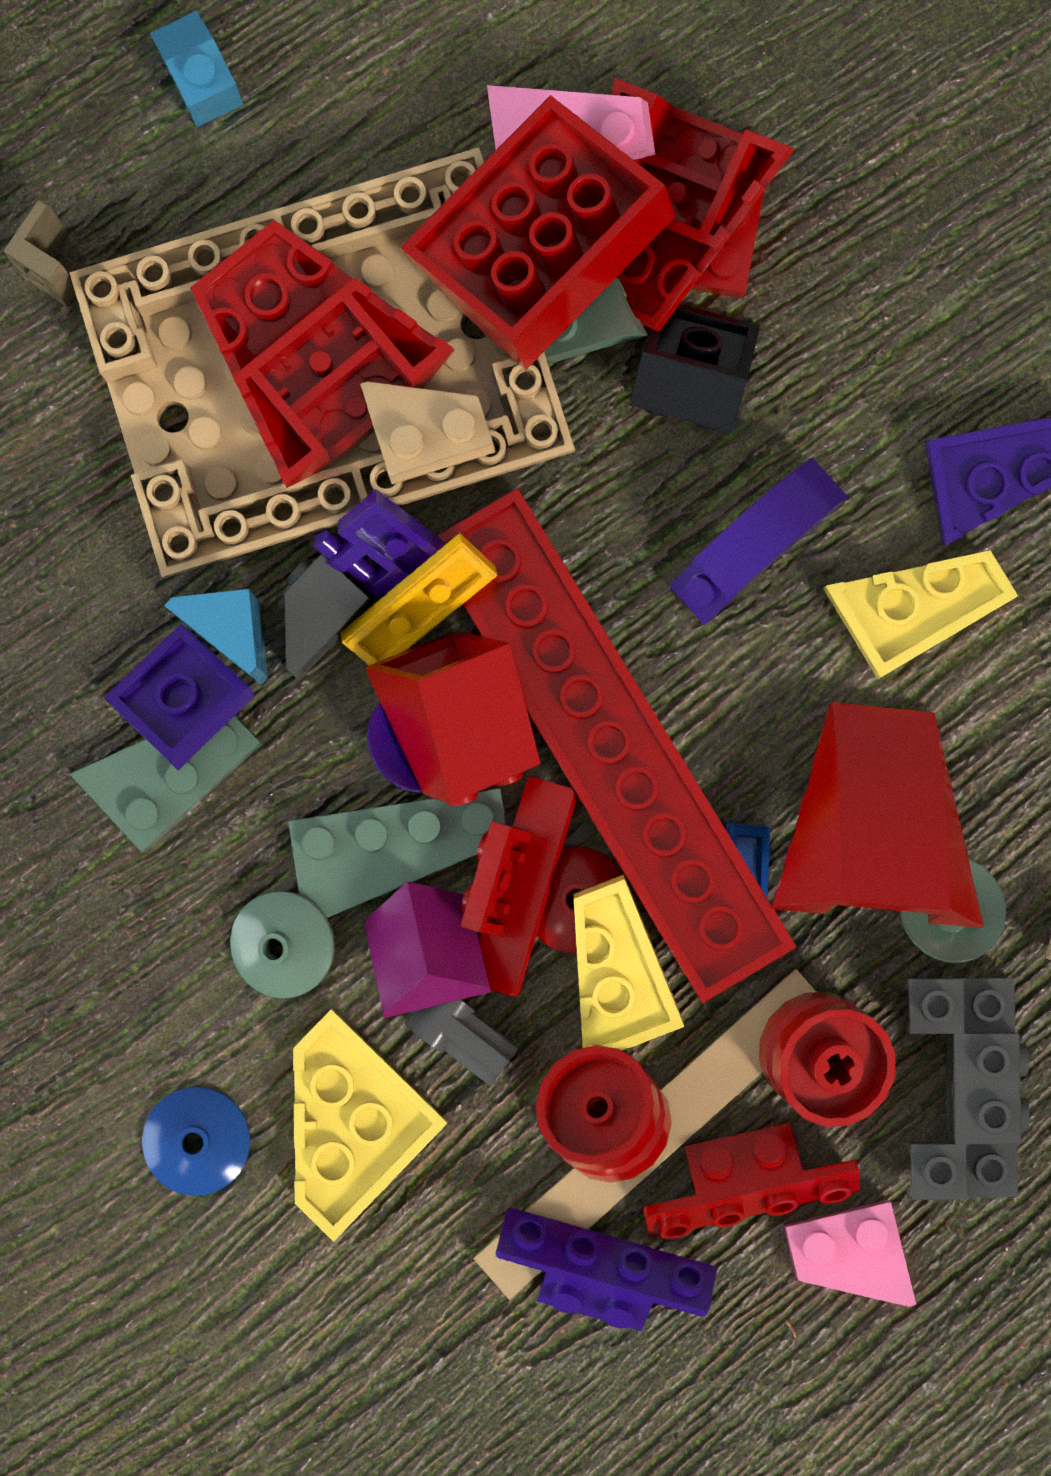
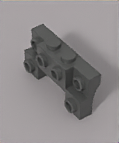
[904,978,1030,1200]

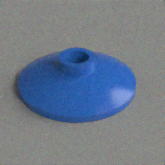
[142,1087,250,1196]

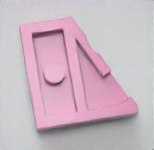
[784,1200,916,1307]

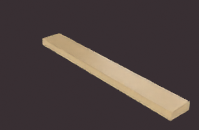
[473,969,816,1300]

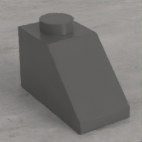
[284,554,372,681]

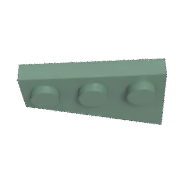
[70,715,262,853]

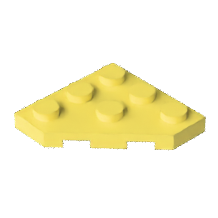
[293,1009,448,1242]

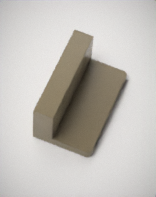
[3,199,76,307]

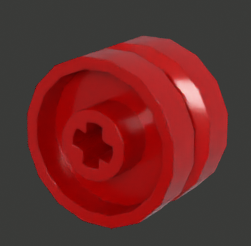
[759,992,896,1127]
[535,1045,672,1183]

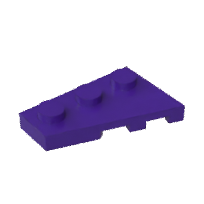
[924,417,1051,545]

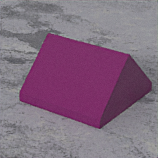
[364,881,491,1018]

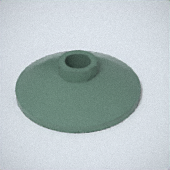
[900,859,1006,963]
[230,891,335,998]

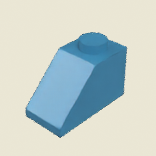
[150,11,243,127]

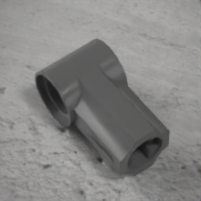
[405,999,518,1086]

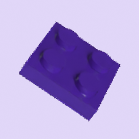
[104,624,255,771]

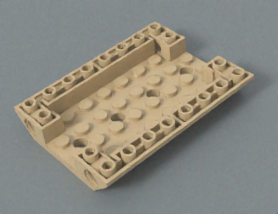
[69,147,575,579]

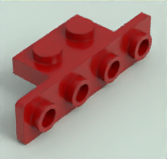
[460,777,578,996]
[643,1123,860,1239]

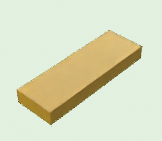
[340,533,498,666]

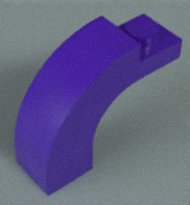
[669,457,848,625]

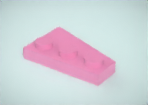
[487,85,655,160]

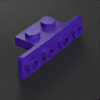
[495,1208,716,1331]

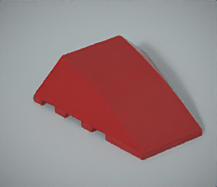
[611,78,795,332]
[190,220,454,488]
[770,702,984,928]

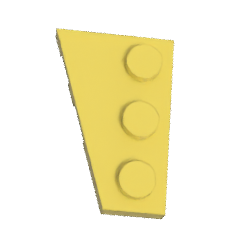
[823,550,1018,679]
[574,875,684,1051]

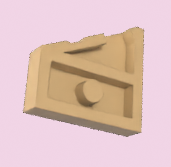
[360,382,495,484]

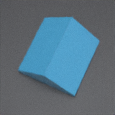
[164,589,268,685]

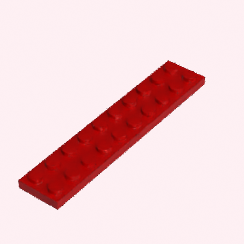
[437,488,797,1004]

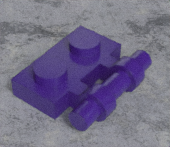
[313,489,447,599]

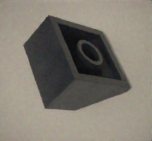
[629,304,760,433]

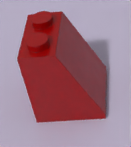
[366,631,541,806]

